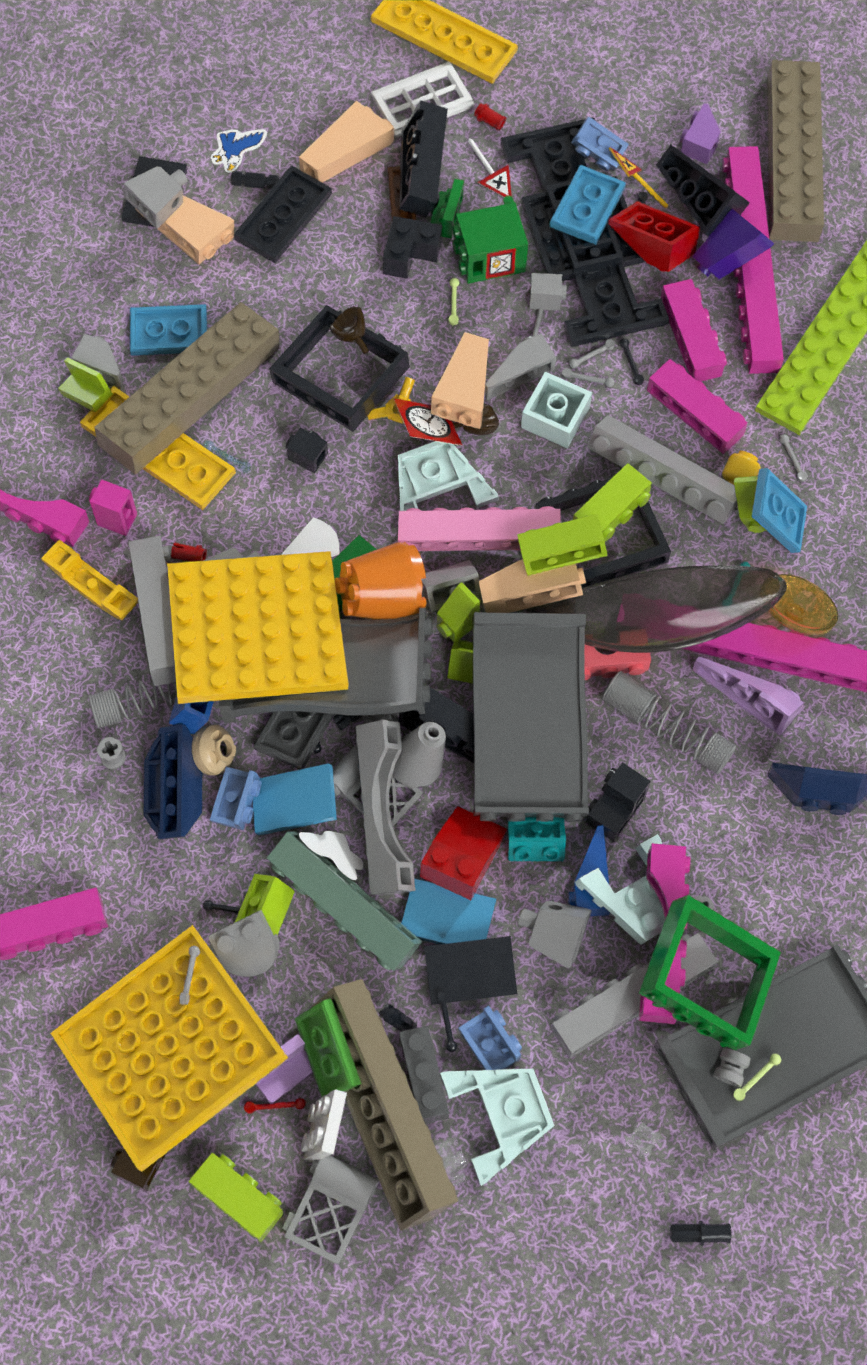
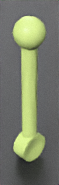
[448,278,459,325]
[734,1054,781,1101]

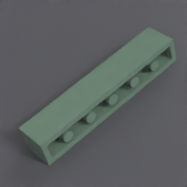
[267,831,422,971]

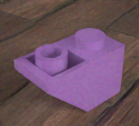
[680,103,721,164]

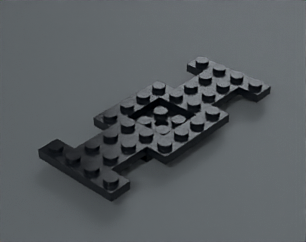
[500,117,669,347]

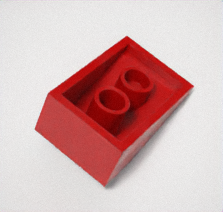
[609,201,700,272]
[420,806,508,900]

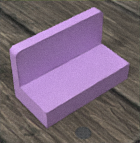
[255,1034,313,1104]

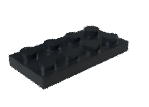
[234,165,332,263]

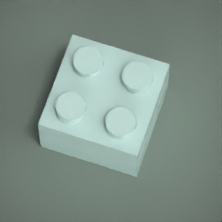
[521,372,592,449]

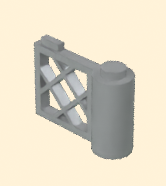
[333,744,424,827]
[282,1155,379,1265]

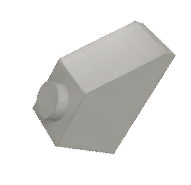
[71,334,123,388]

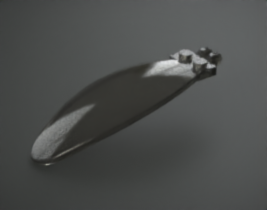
[527,565,787,653]

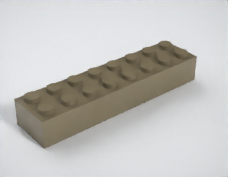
[767,60,824,242]
[94,302,280,475]
[311,979,458,1231]

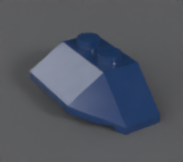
[143,724,203,840]
[768,762,867,815]

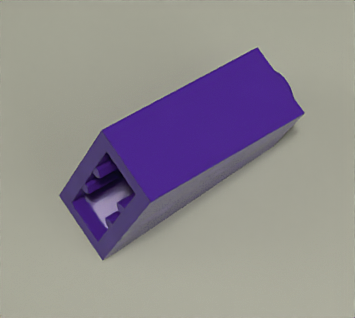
[692,209,774,280]

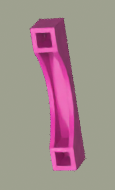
[0,489,89,547]
[639,843,691,1024]

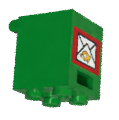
[452,196,528,284]

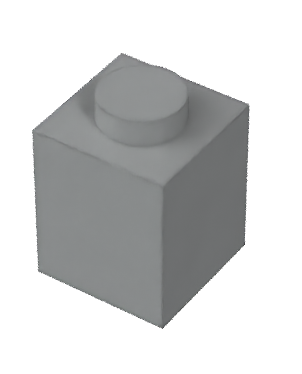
[530,273,567,311]

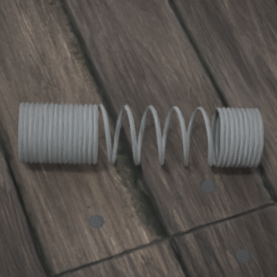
[602,671,736,775]
[88,680,177,729]

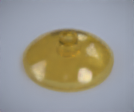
[761,574,838,635]

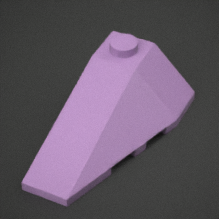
[693,657,804,736]

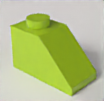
[734,476,766,533]
[436,582,480,643]

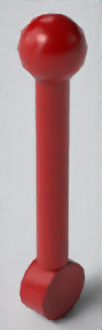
[244,1098,306,1114]

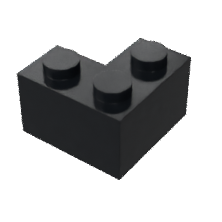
[383,216,443,279]
[586,762,651,842]

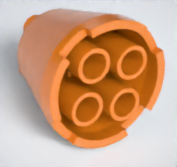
[335,542,427,620]

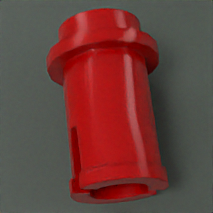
[474,103,507,131]
[171,542,207,562]

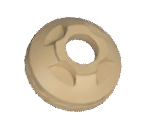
[192,725,236,776]

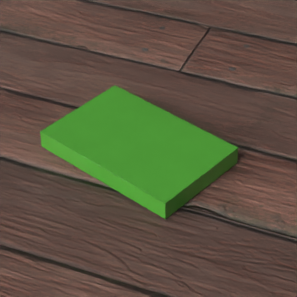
[295,999,361,1097]

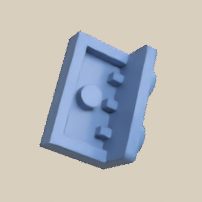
[571,117,629,171]
[210,767,262,831]
[458,1006,522,1070]

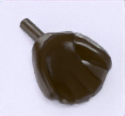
[330,306,369,355]
[453,404,499,436]

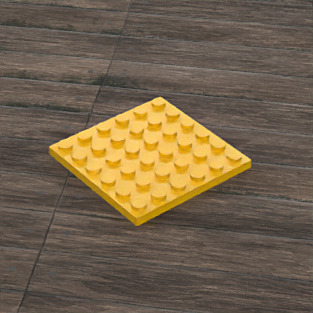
[167,551,348,704]
[51,925,288,1172]

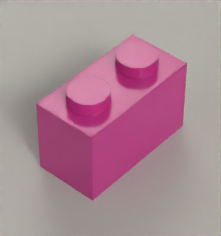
[89,479,138,536]

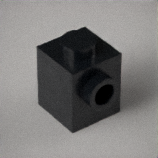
[286,428,328,474]

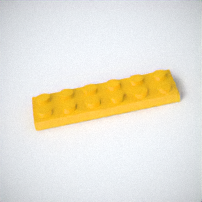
[371,0,518,84]
[80,386,236,510]

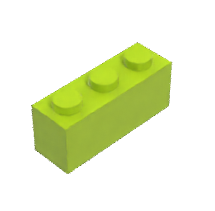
[573,463,652,542]
[517,514,608,576]
[189,1153,284,1243]

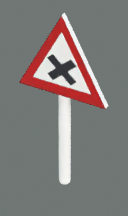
[468,139,512,197]

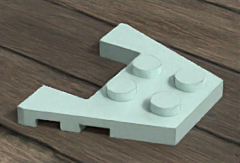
[398,441,499,511]
[574,834,665,945]
[440,1069,554,1185]

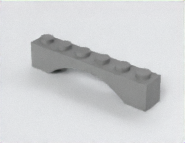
[356,720,415,895]

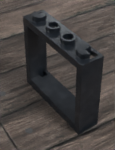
[269,305,410,432]
[535,475,671,591]

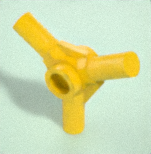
[368,377,415,424]

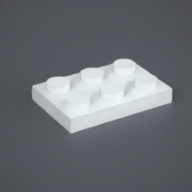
[301,1090,347,1162]

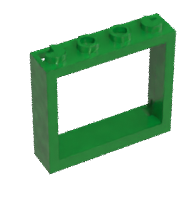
[639,895,781,1050]

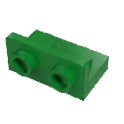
[430,179,464,239]

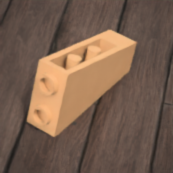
[299,101,394,183]
[135,196,234,265]
[431,332,489,429]
[479,559,586,613]

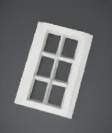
[371,62,474,138]

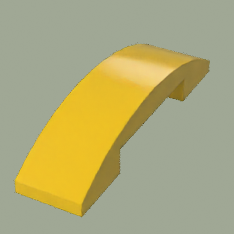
[41,540,139,620]

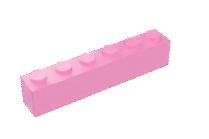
[398,506,561,551]

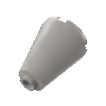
[392,722,446,788]

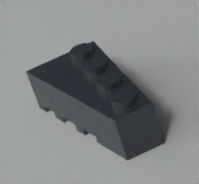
[399,100,448,217]
[656,144,750,237]
[399,687,474,763]

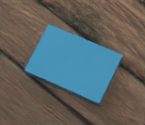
[550,165,626,245]
[130,304,207,356]
[752,468,807,553]
[253,764,337,836]
[402,879,496,944]

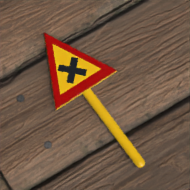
[609,147,668,208]

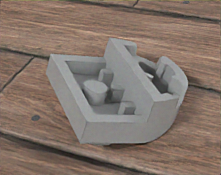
[208,910,280,977]

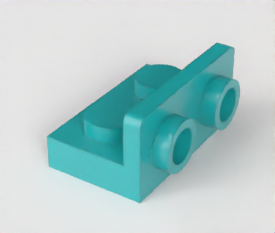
[508,817,566,862]

